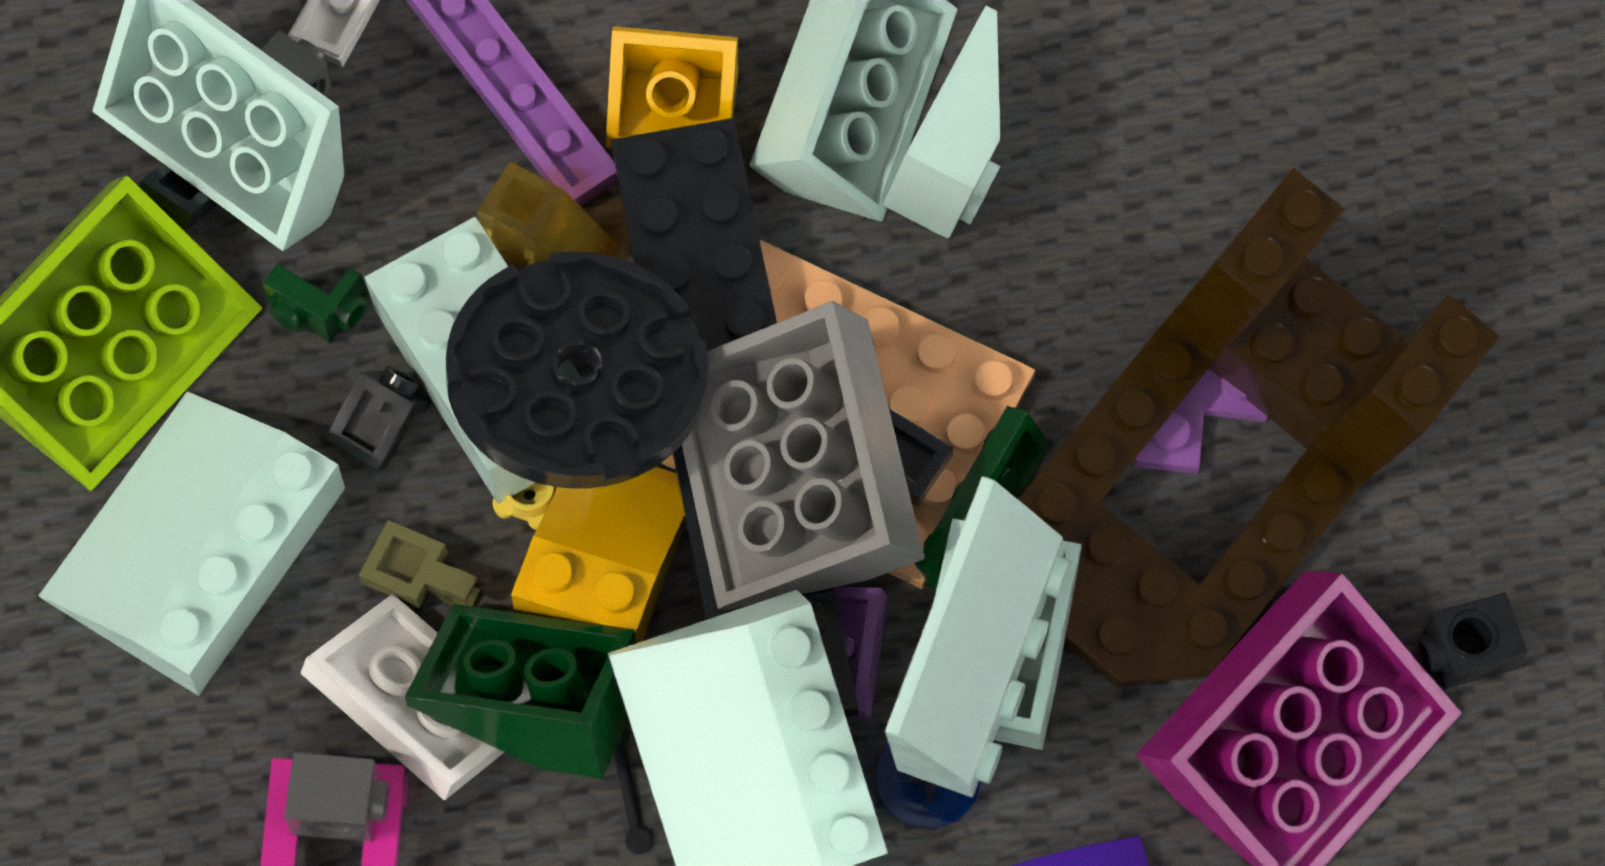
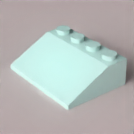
[92,0,344,251]
[39,391,345,696]
[885,476,1071,798]
[608,590,888,866]

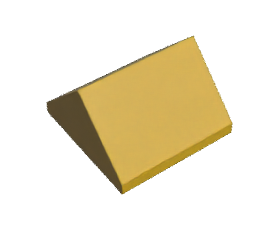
[606,26,738,148]

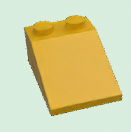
[511,467,686,643]

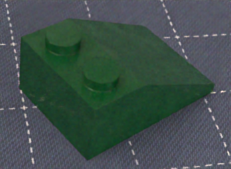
[404,604,637,779]

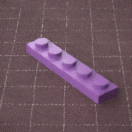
[406,0,618,213]

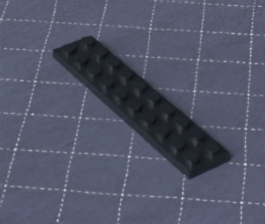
[611,118,859,717]

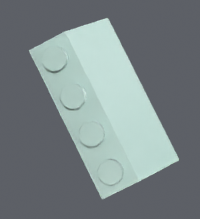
[749,0,958,222]

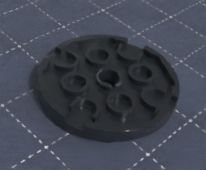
[446,251,708,489]

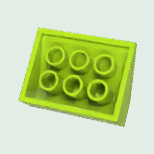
[0,175,263,491]

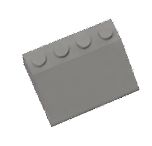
[682,301,925,611]

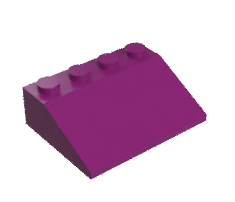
[1136,571,1461,866]

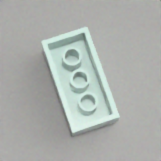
[365,217,582,504]

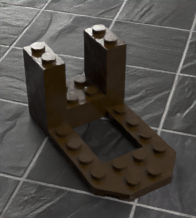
[1018,168,1500,687]

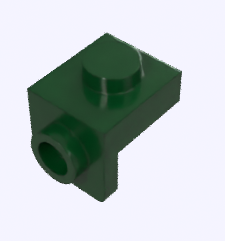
[262,263,368,343]

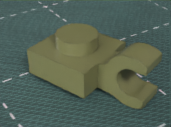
[359,520,481,608]

